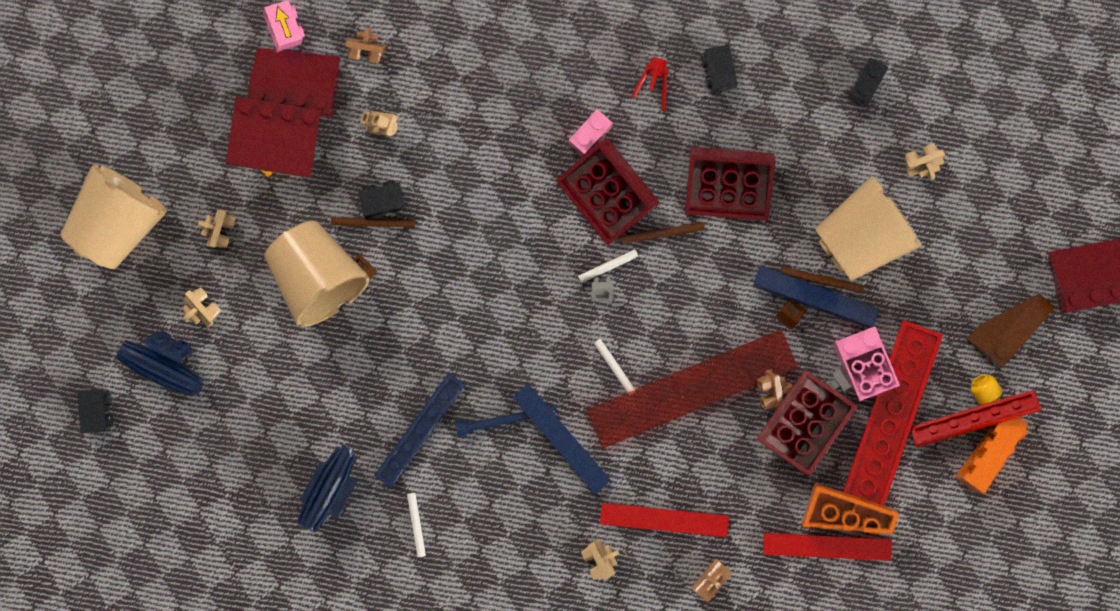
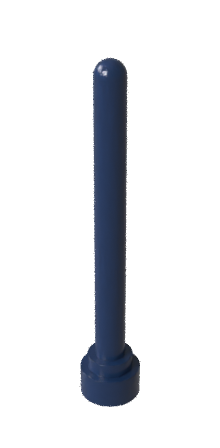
[455,406,556,438]

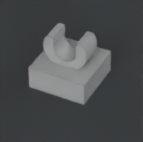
[592,277,613,301]
[828,367,852,391]

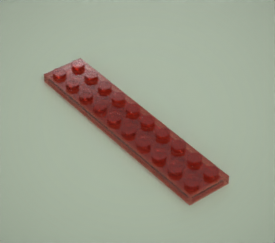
[587,329,798,449]

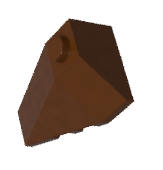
[966,293,1055,368]

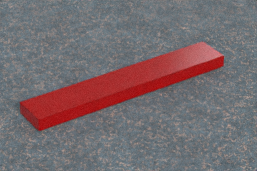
[911,390,1041,448]
[600,503,729,537]
[763,533,892,561]

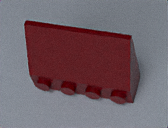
[247,47,340,119]
[226,96,321,178]
[556,138,660,245]
[685,147,776,221]
[1048,239,1120,314]
[756,370,858,477]

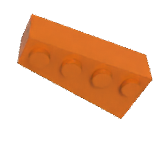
[954,417,1029,494]
[801,483,899,534]

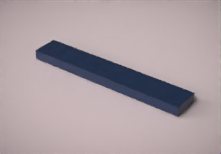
[753,266,879,329]
[374,373,466,488]
[512,384,611,494]

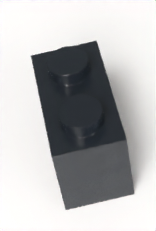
[700,44,738,94]
[847,57,888,108]
[358,180,406,218]
[77,389,113,434]

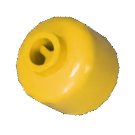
[970,374,1003,405]

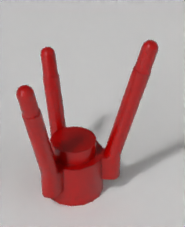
[632,57,669,112]

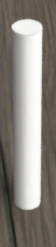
[578,249,638,284]
[594,339,636,395]
[407,493,426,557]

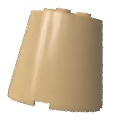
[60,164,167,269]
[815,176,922,281]
[264,221,369,327]

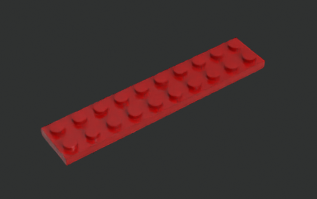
[842,320,943,535]

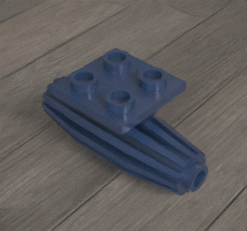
[116,331,204,397]
[297,445,358,533]

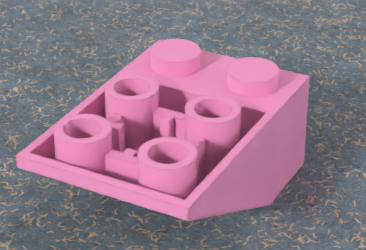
[833,327,900,401]

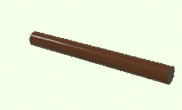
[331,217,416,228]
[621,222,705,244]
[780,266,864,293]

